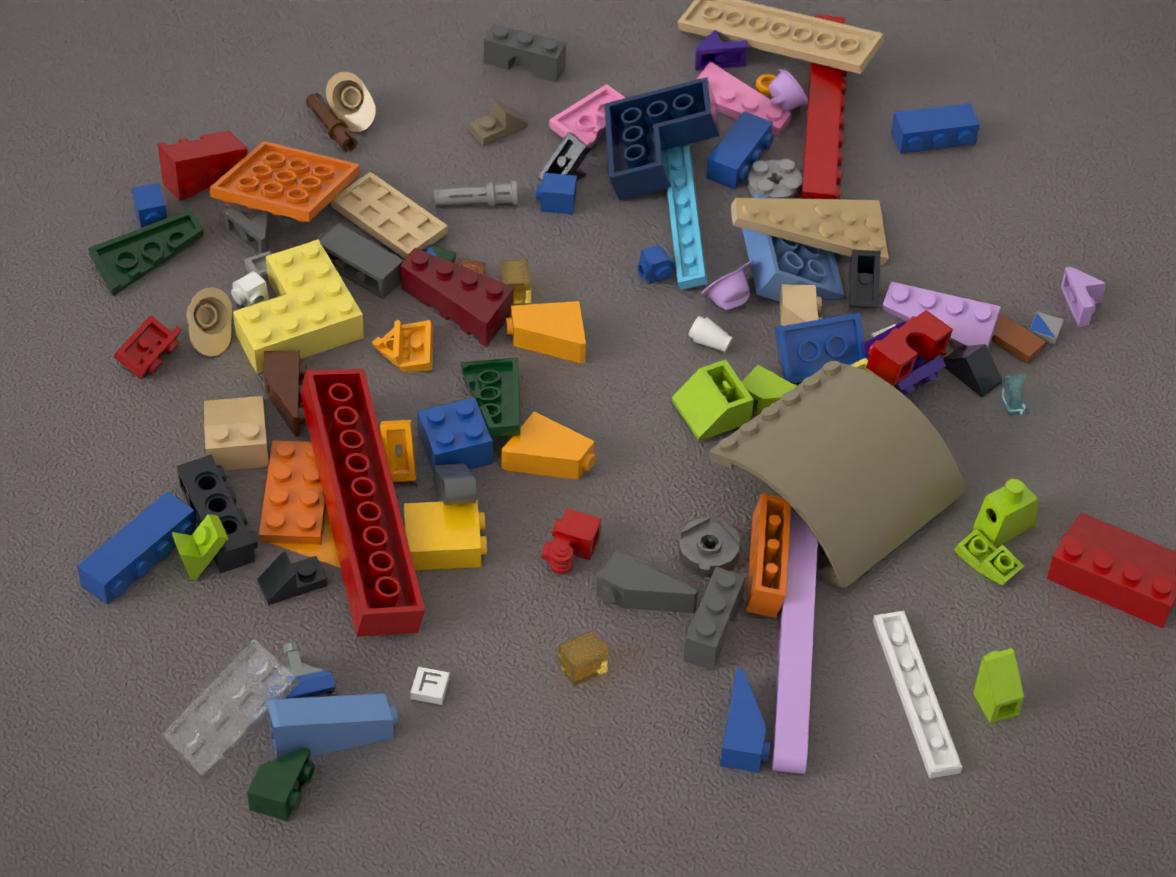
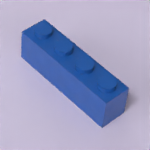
[77,491,197,604]

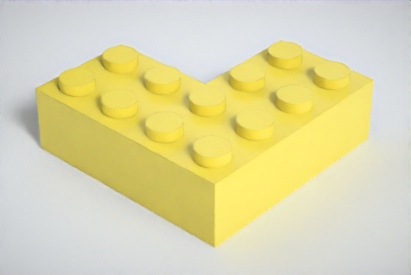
[233,240,364,374]

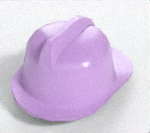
[769,69,808,111]
[701,260,754,310]

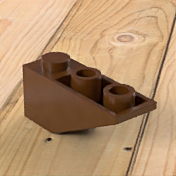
[263,351,306,437]

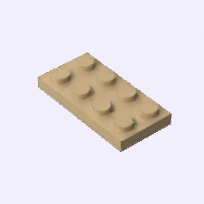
[331,172,448,259]

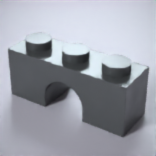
[484,24,566,83]
[683,567,745,670]

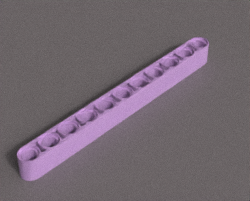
[772,506,818,774]

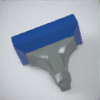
[268,641,336,700]

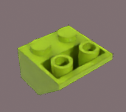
[672,359,754,441]

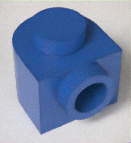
[637,245,675,284]

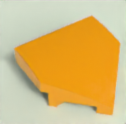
[371,319,434,372]

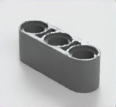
[433,463,477,506]

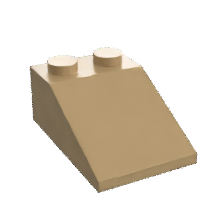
[204,396,269,471]

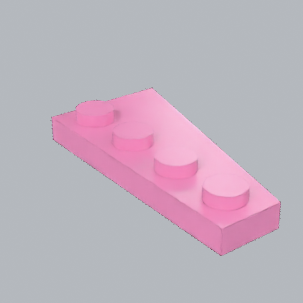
[696,62,791,136]

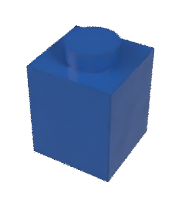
[536,173,577,214]
[132,183,167,228]

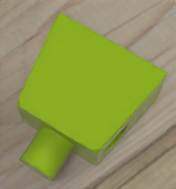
[972,479,1038,547]

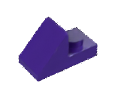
[694,30,748,71]

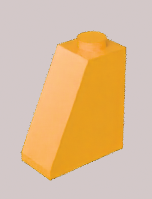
[506,301,586,363]
[501,411,596,480]

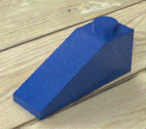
[720,668,771,773]

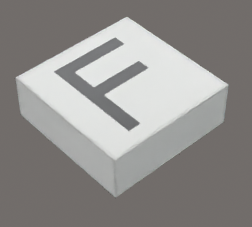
[410,667,450,705]

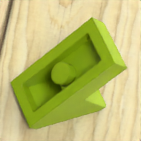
[172,514,229,581]

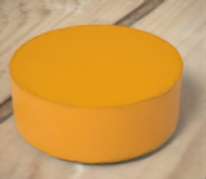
[755,74,777,99]

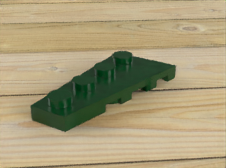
[88,209,204,296]
[460,358,520,438]

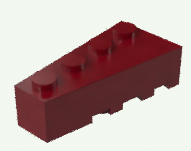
[400,248,514,347]

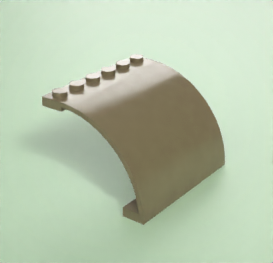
[708,361,967,589]

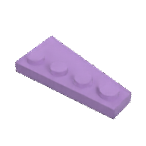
[883,282,1001,349]

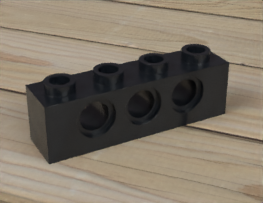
[177,455,258,574]

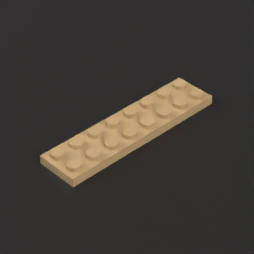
[677,0,884,74]

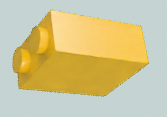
[404,500,487,571]

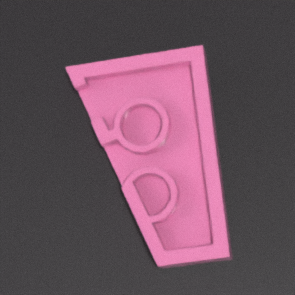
[549,84,625,148]

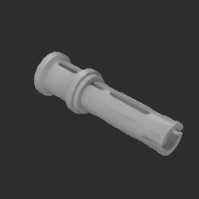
[434,181,518,207]

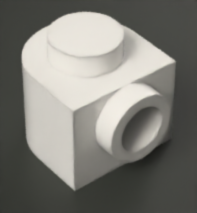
[231,271,269,307]

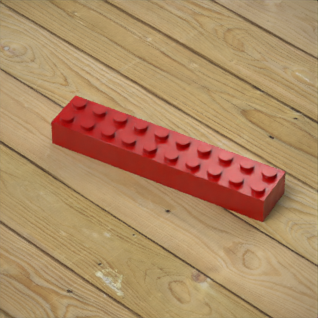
[300,369,425,637]

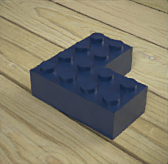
[604,77,719,200]

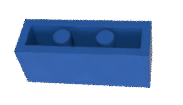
[891,103,980,153]
[706,111,774,189]

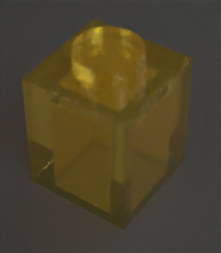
[499,259,531,304]
[558,630,610,686]

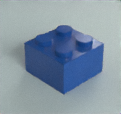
[418,398,493,470]

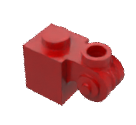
[542,508,601,574]

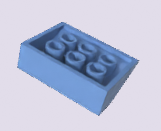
[742,193,845,301]

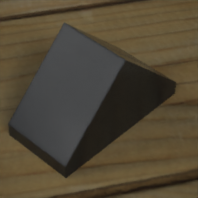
[943,344,1002,397]

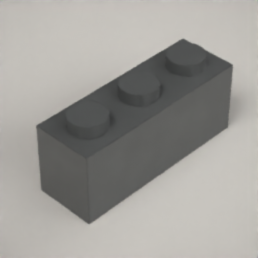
[319,223,404,299]

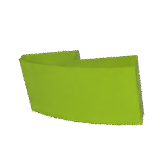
[953,528,1024,586]

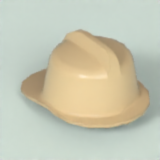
[326,72,376,132]
[186,287,232,357]

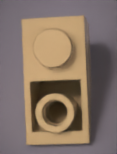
[779,284,823,326]

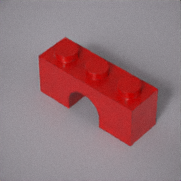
[866,310,953,386]

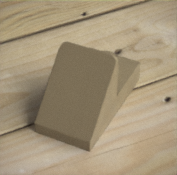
[469,98,528,146]

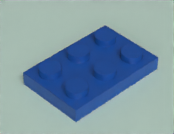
[774,312,865,383]

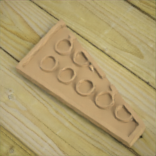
[731,198,889,266]

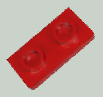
[113,315,182,379]

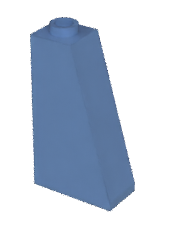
[267,693,398,758]

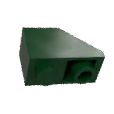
[247,748,315,821]

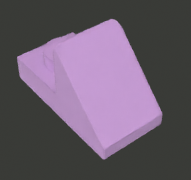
[1061,267,1106,327]

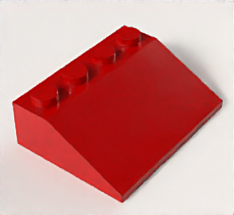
[1047,512,1176,628]

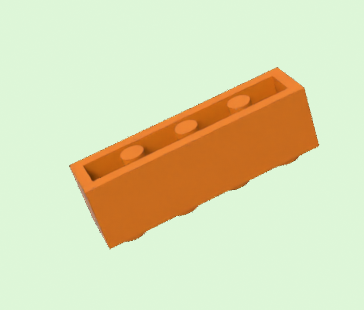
[746,493,791,618]

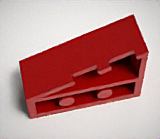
[157,130,248,202]

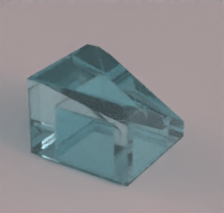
[1001,373,1030,416]

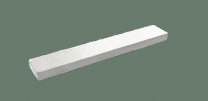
[873,611,962,779]

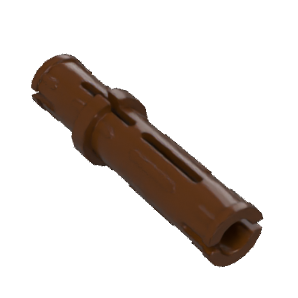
[306,93,357,152]

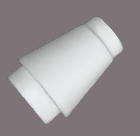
[688,316,733,352]

